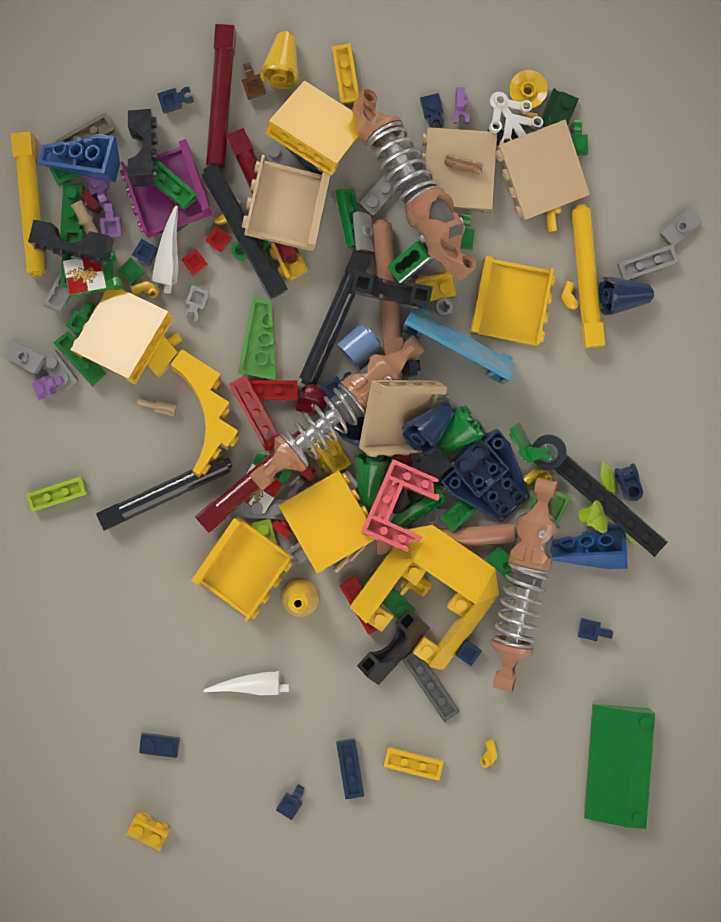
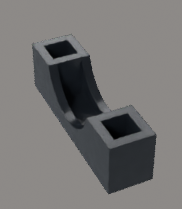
[128,109,158,187]
[28,220,114,264]
[351,271,433,309]
[392,446,455,515]
[357,609,430,685]

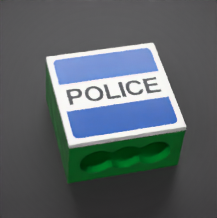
[387,240,435,283]

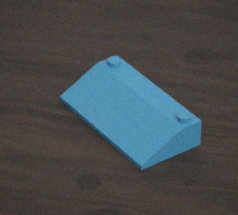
[402,308,516,384]

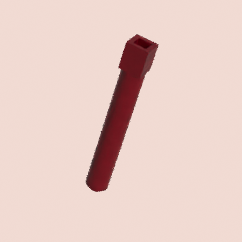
[206,24,237,170]
[226,127,301,264]
[194,428,308,533]

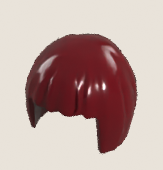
[295,384,327,416]

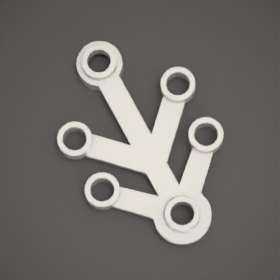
[489,92,543,145]

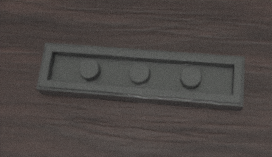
[402,650,460,722]

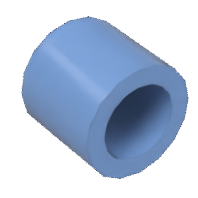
[337,324,383,370]

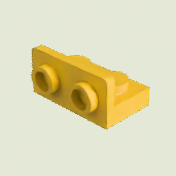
[269,242,308,281]
[414,270,456,302]
[308,432,351,477]
[126,812,171,851]

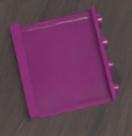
[120,139,213,238]

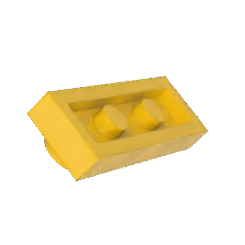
[332,43,359,105]
[383,746,444,781]

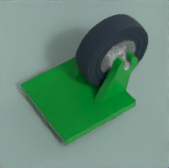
[509,422,567,470]

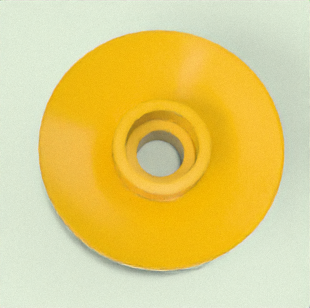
[509,70,548,109]

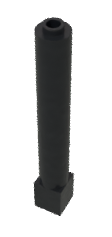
[202,165,288,300]
[299,250,372,385]
[96,455,233,531]

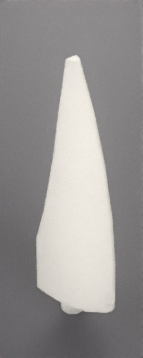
[152,206,179,293]
[203,671,290,695]

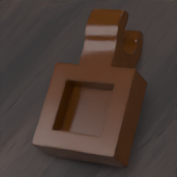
[242,62,266,100]

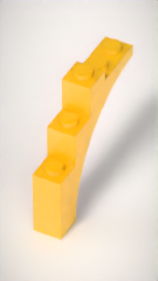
[171,349,239,478]

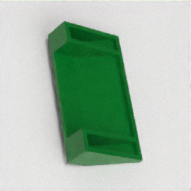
[584,704,655,829]

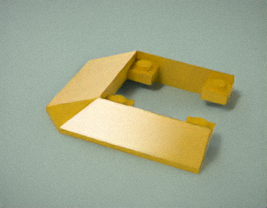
[350,525,499,670]

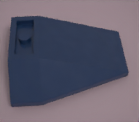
[440,429,530,522]

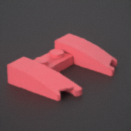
[361,459,439,552]

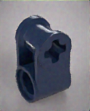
[615,463,643,501]

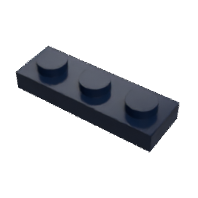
[336,738,364,800]

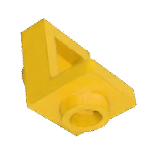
[400,577,433,597]

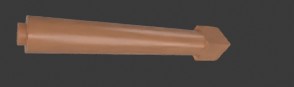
[372,219,403,355]
[376,523,518,555]

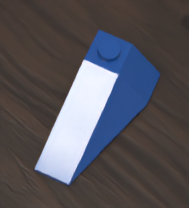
[38,134,120,182]
[550,525,628,569]

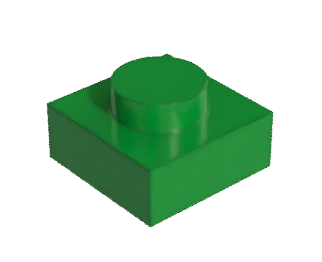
[117,257,145,285]

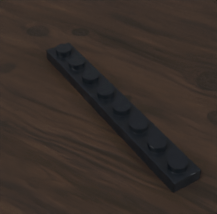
[546,447,668,557]

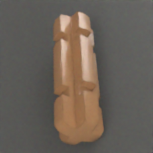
[444,154,483,174]

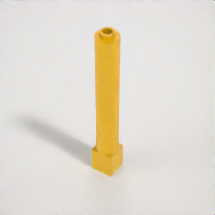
[11,131,46,278]
[571,204,605,349]

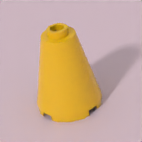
[260,31,299,89]
[281,578,319,617]

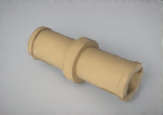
[71,200,98,234]

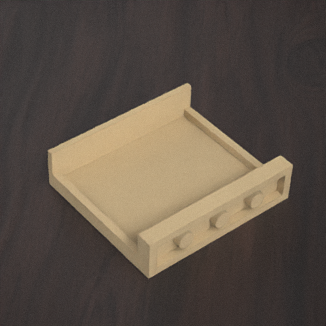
[495,120,590,220]
[421,128,497,213]
[242,155,330,251]
[359,380,447,457]

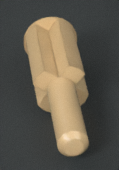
[137,399,176,416]
[333,546,366,573]

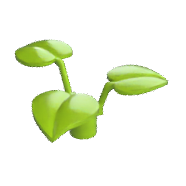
[578,462,638,546]

